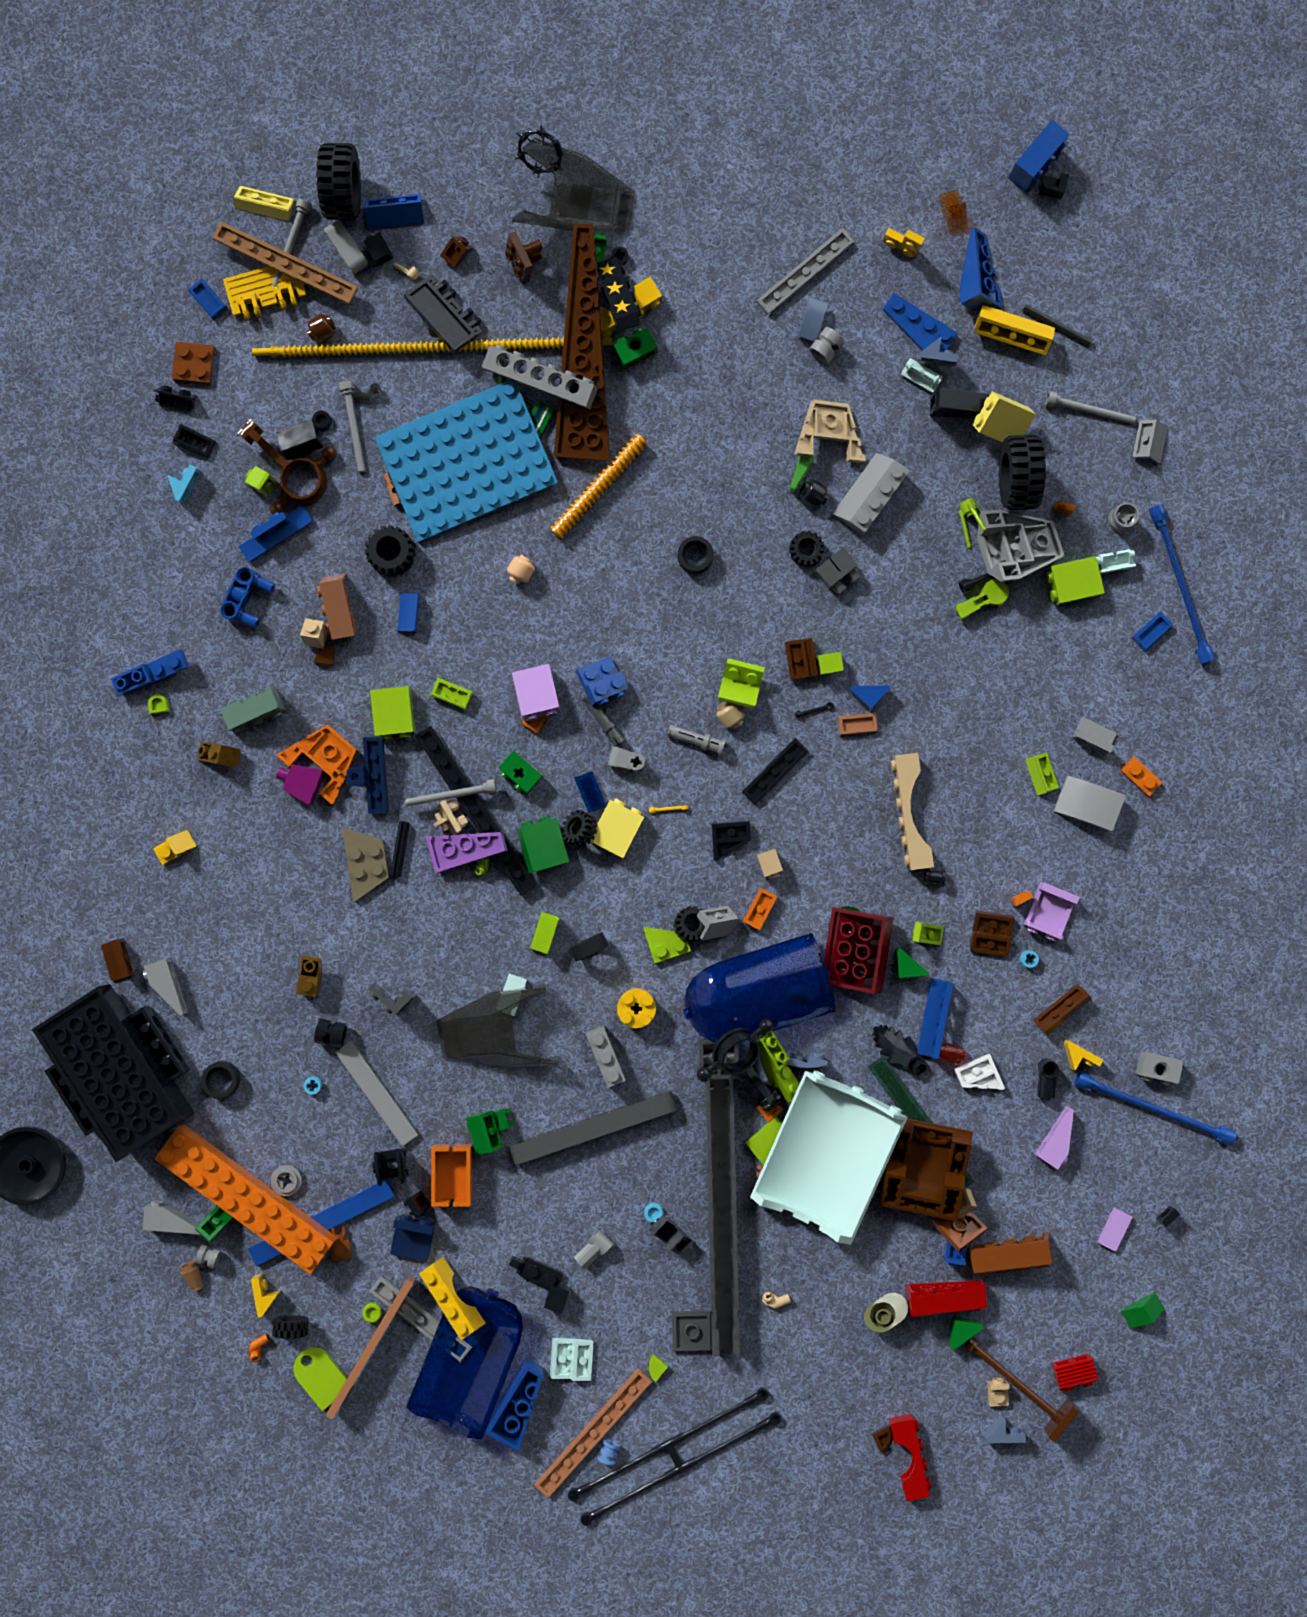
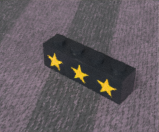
[597,257,642,332]

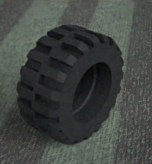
[316,143,361,220]
[998,435,1046,510]

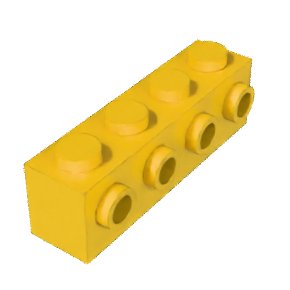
[974,305,1055,356]

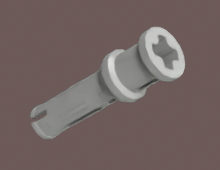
[667,725,726,756]

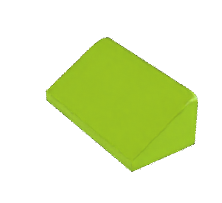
[1025,752,1059,795]

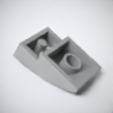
[1054,776,1126,832]

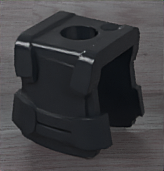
[373,1148,409,1186]

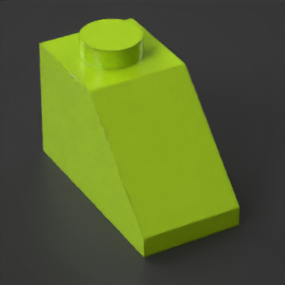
[245,466,278,498]

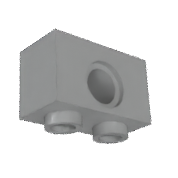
[1136,1051,1183,1086]

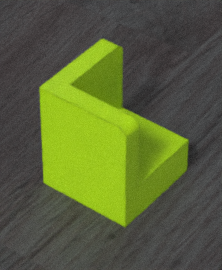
[817,652,844,676]

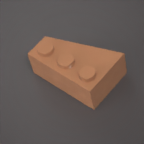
[317,574,356,640]

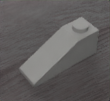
[143,958,188,1015]
[142,1200,200,1235]

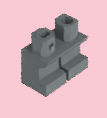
[814,547,861,595]

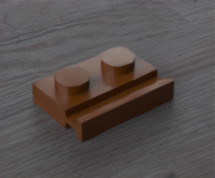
[784,638,818,680]

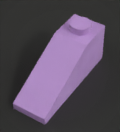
[1035,1106,1074,1170]

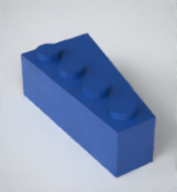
[485,1358,543,1452]

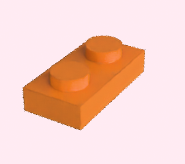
[1120,756,1163,797]
[743,887,778,930]

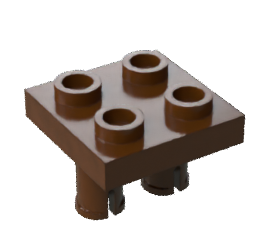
[505,231,543,284]

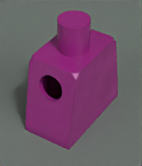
[276,764,325,805]

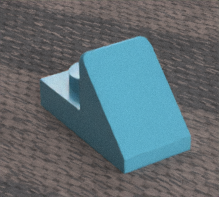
[168,465,201,505]

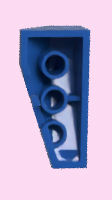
[959,227,1002,310]

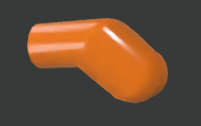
[248,1333,271,1362]

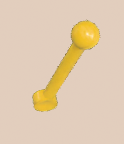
[649,805,689,814]

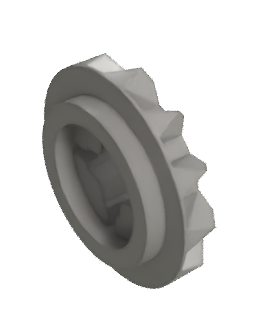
[271,1165,302,1196]

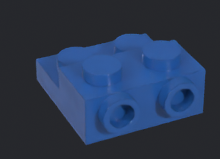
[576,656,629,706]

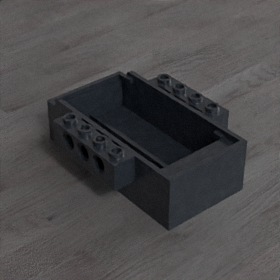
[32,984,195,1162]

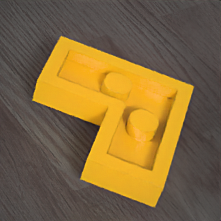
[883,228,925,258]

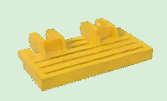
[223,267,306,320]

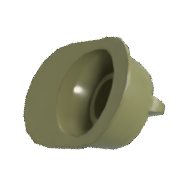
[864,1293,908,1333]

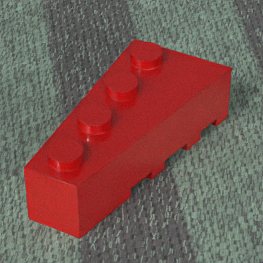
[905,1280,987,1317]

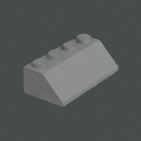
[832,453,910,536]

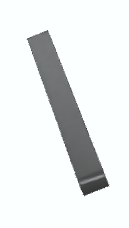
[509,1091,677,1165]

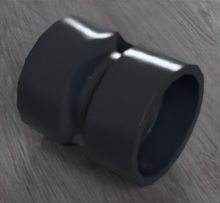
[314,1018,347,1048]

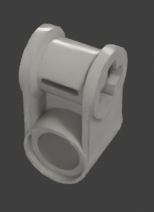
[608,746,646,771]

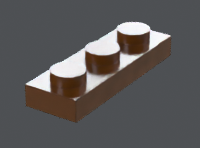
[1033,984,1091,1035]

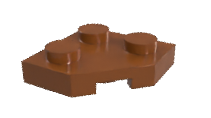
[932,1213,987,1252]

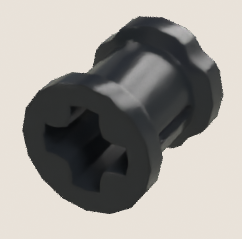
[924,868,946,887]

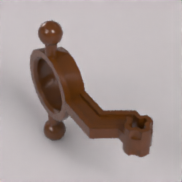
[238,419,337,515]

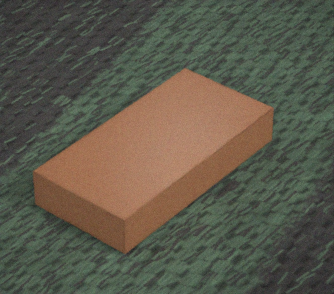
[838,713,878,736]

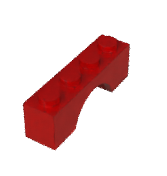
[888,1414,931,1501]

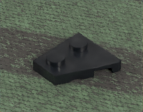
[711,820,751,861]

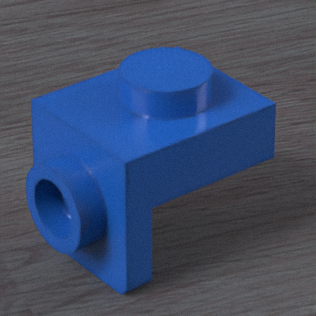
[944,1241,967,1268]

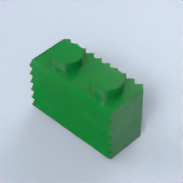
[466,1110,503,1155]

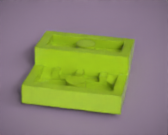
[745,1116,782,1165]

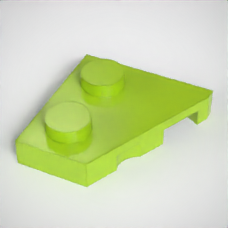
[643,927,691,963]

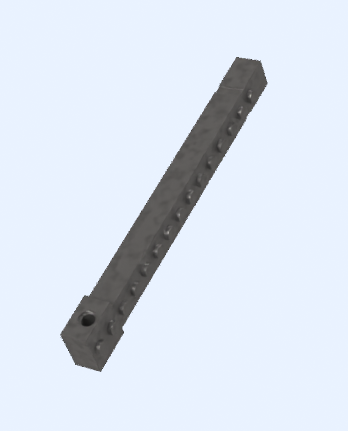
[699,1038,740,1355]

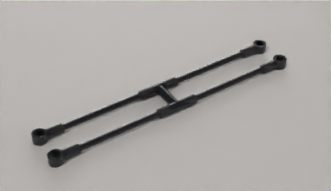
[568,1387,781,1526]

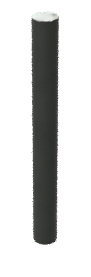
[1022,304,1093,347]

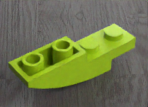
[759,1031,799,1102]

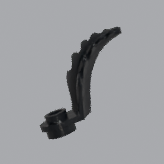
[872,1025,927,1076]

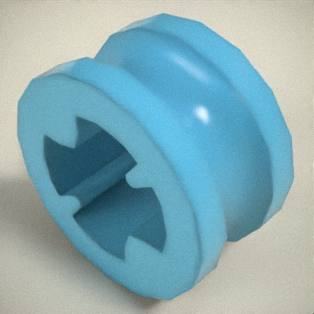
[1020,950,1039,968]
[303,1076,322,1095]

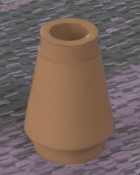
[180,1261,204,1292]

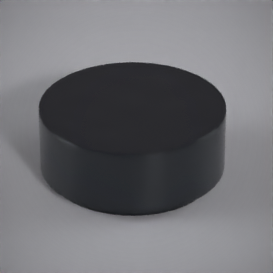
[312,410,332,431]

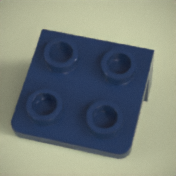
[390,1214,436,1261]

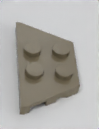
[342,828,390,901]

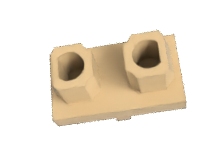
[433,799,468,835]

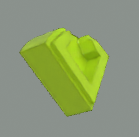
[649,1353,668,1382]

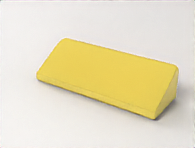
[234,186,295,221]

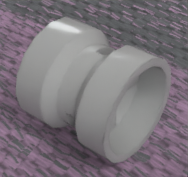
[195,1245,221,1269]

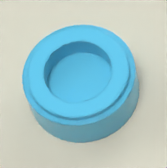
[644,1203,663,1223]

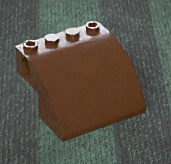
[880,1118,973,1221]

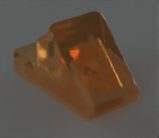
[939,189,968,233]

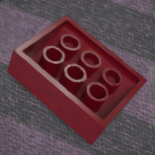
[820,907,894,994]

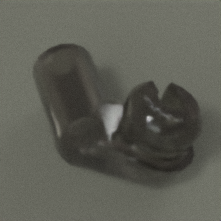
[354,383,382,403]

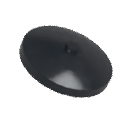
[0,1126,66,1205]

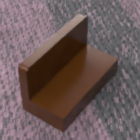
[101,938,134,981]

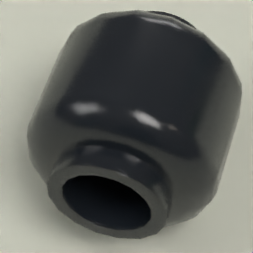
[799,480,829,508]

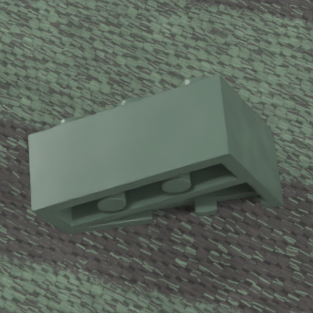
[220,686,286,733]

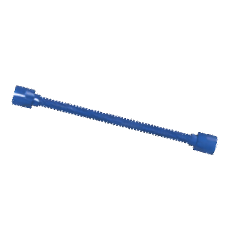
[1148,504,1215,664]
[1074,1071,1236,1146]

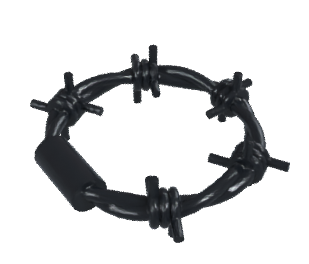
[515,125,564,178]

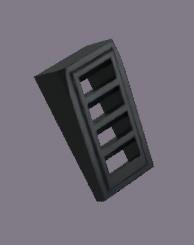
[172,423,216,459]

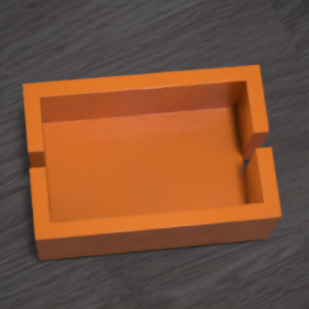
[431,1144,473,1207]

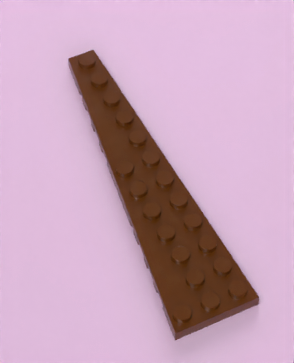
[554,224,611,461]

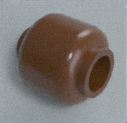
[307,314,336,343]

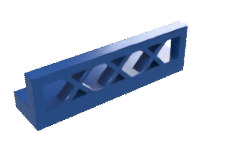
[917,978,953,1059]

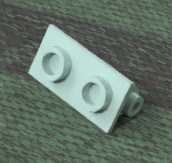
[900,358,943,393]
[1096,549,1136,574]

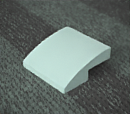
[550,1338,594,1381]

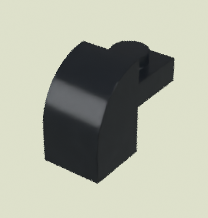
[649,1215,691,1254]

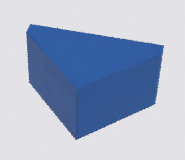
[849,685,890,710]

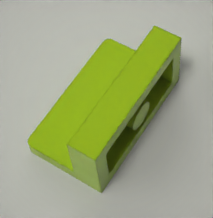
[530,912,560,955]

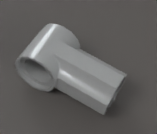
[574,1229,613,1269]

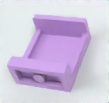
[512,664,561,722]
[1023,882,1080,942]

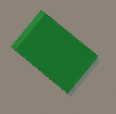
[895,947,929,978]
[1121,1292,1164,1328]
[948,1316,984,1351]

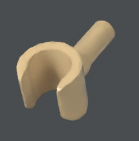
[394,263,420,281]

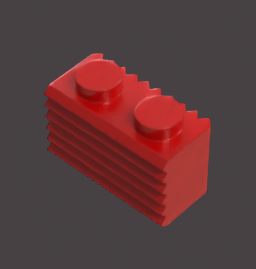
[1051,1354,1098,1392]

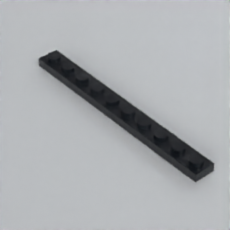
[415,726,537,896]

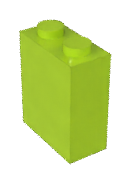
[1046,556,1105,606]
[370,686,415,740]

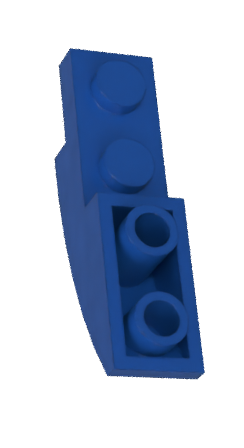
[111,649,190,696]

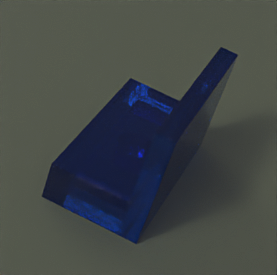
[574,771,607,814]

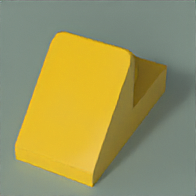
[153,830,197,865]
[1064,1039,1103,1070]
[251,1274,281,1318]

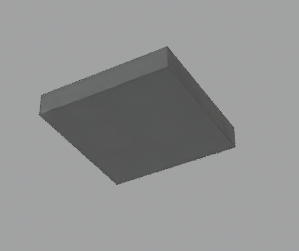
[672,1310,712,1352]

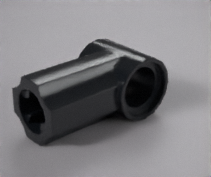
[1037,1058,1059,1099]

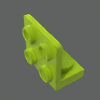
[718,658,765,709]

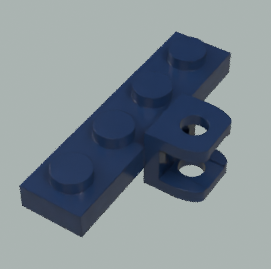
[347,736,389,814]

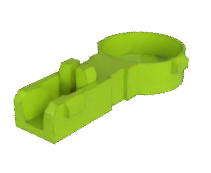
[953,579,1009,620]

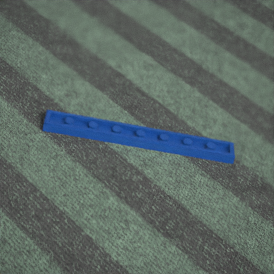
[248,1178,395,1266]

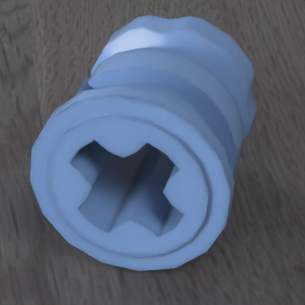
[597,1439,620,1466]

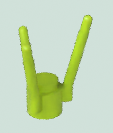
[958,498,987,548]

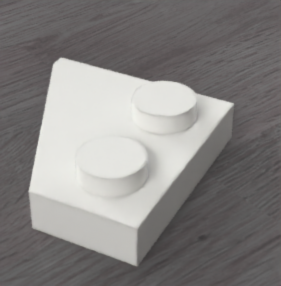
[954,1054,1005,1090]

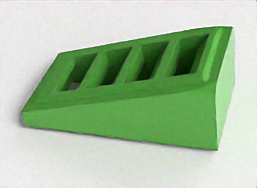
[790,456,814,493]

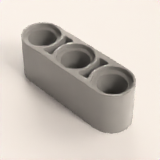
[323,220,369,275]

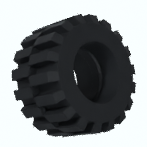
[365,525,416,577]

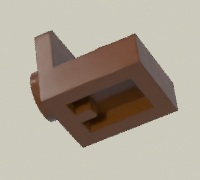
[440,236,473,268]

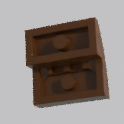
[970,910,1015,957]

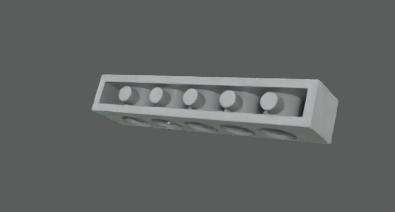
[482,344,598,409]

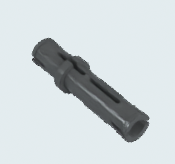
[582,696,625,747]

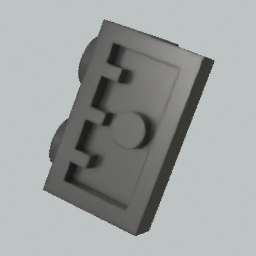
[367,983,417,1015]

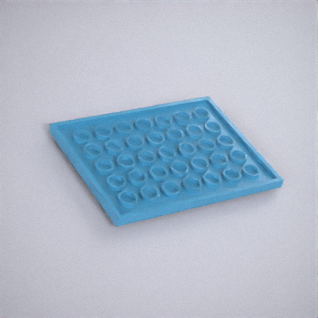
[375,379,558,543]

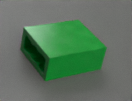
[516,816,569,874]

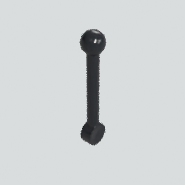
[795,702,834,718]

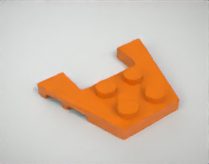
[276,724,357,805]

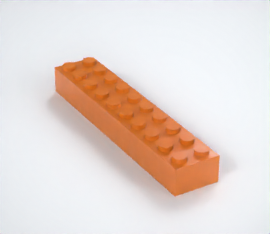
[155,1124,338,1275]

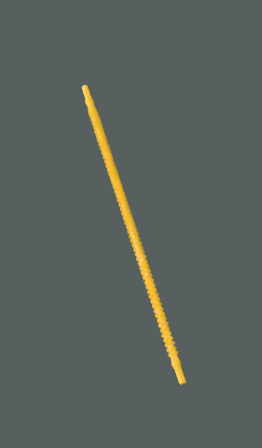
[252,337,613,358]

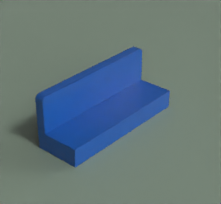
[364,194,424,229]

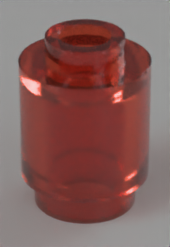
[939,1042,966,1065]

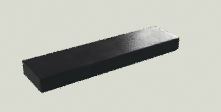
[742,738,808,805]

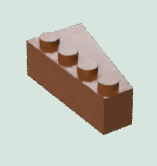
[969,1232,1053,1275]

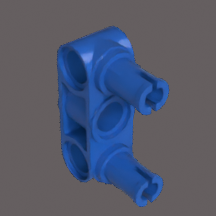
[220,567,276,628]

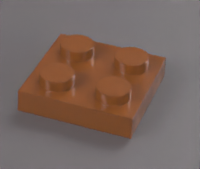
[171,341,215,384]

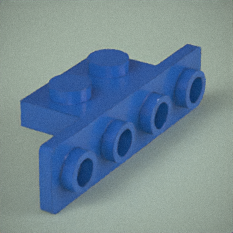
[239,506,313,562]

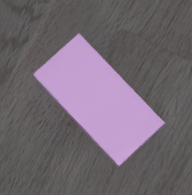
[1097,1207,1133,1252]

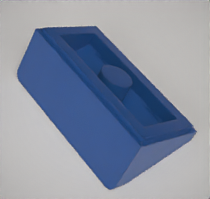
[397,593,420,633]

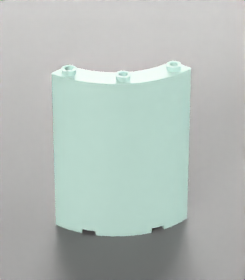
[750,1070,908,1245]

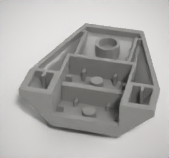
[977,510,1065,582]

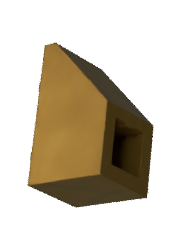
[198,741,241,768]
[296,955,322,997]

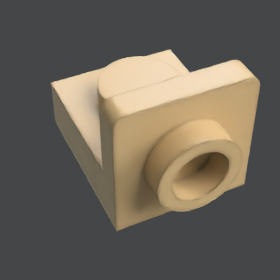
[987,1377,1010,1406]

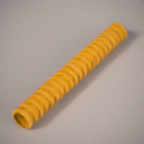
[550,434,648,539]

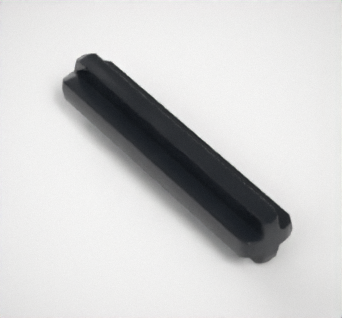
[390,821,410,878]

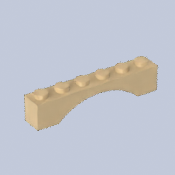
[890,753,934,870]

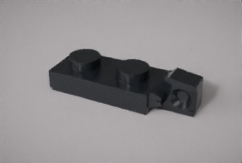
[509,1256,563,1289]

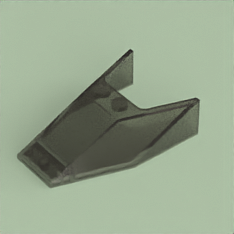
[512,138,635,231]
[437,984,560,1068]

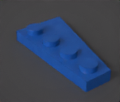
[883,293,957,366]

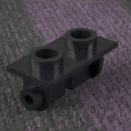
[154,385,197,411]

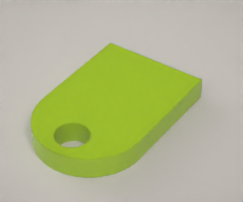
[293,1347,348,1411]

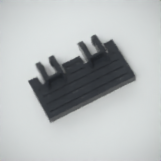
[403,275,483,354]

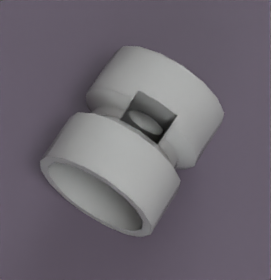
[809,327,845,364]
[1108,503,1139,532]

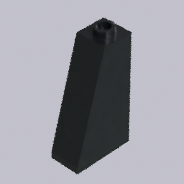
[930,387,990,418]

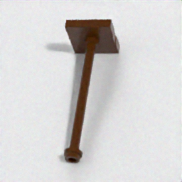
[965,1338,1080,1442]

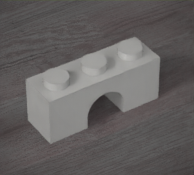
[586,1025,626,1088]

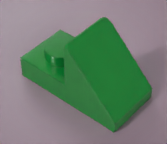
[195,1206,233,1242]

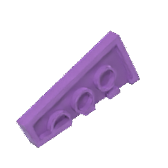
[426,832,508,873]

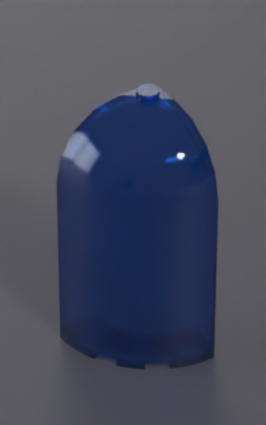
[683,933,836,1042]
[406,1286,523,1440]

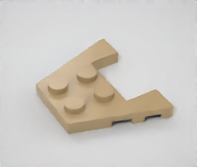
[795,399,866,463]

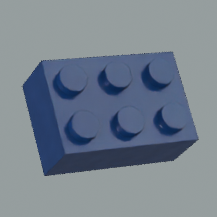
[1008,120,1069,192]

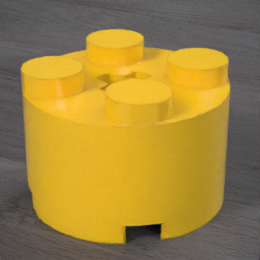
[617,988,656,1028]

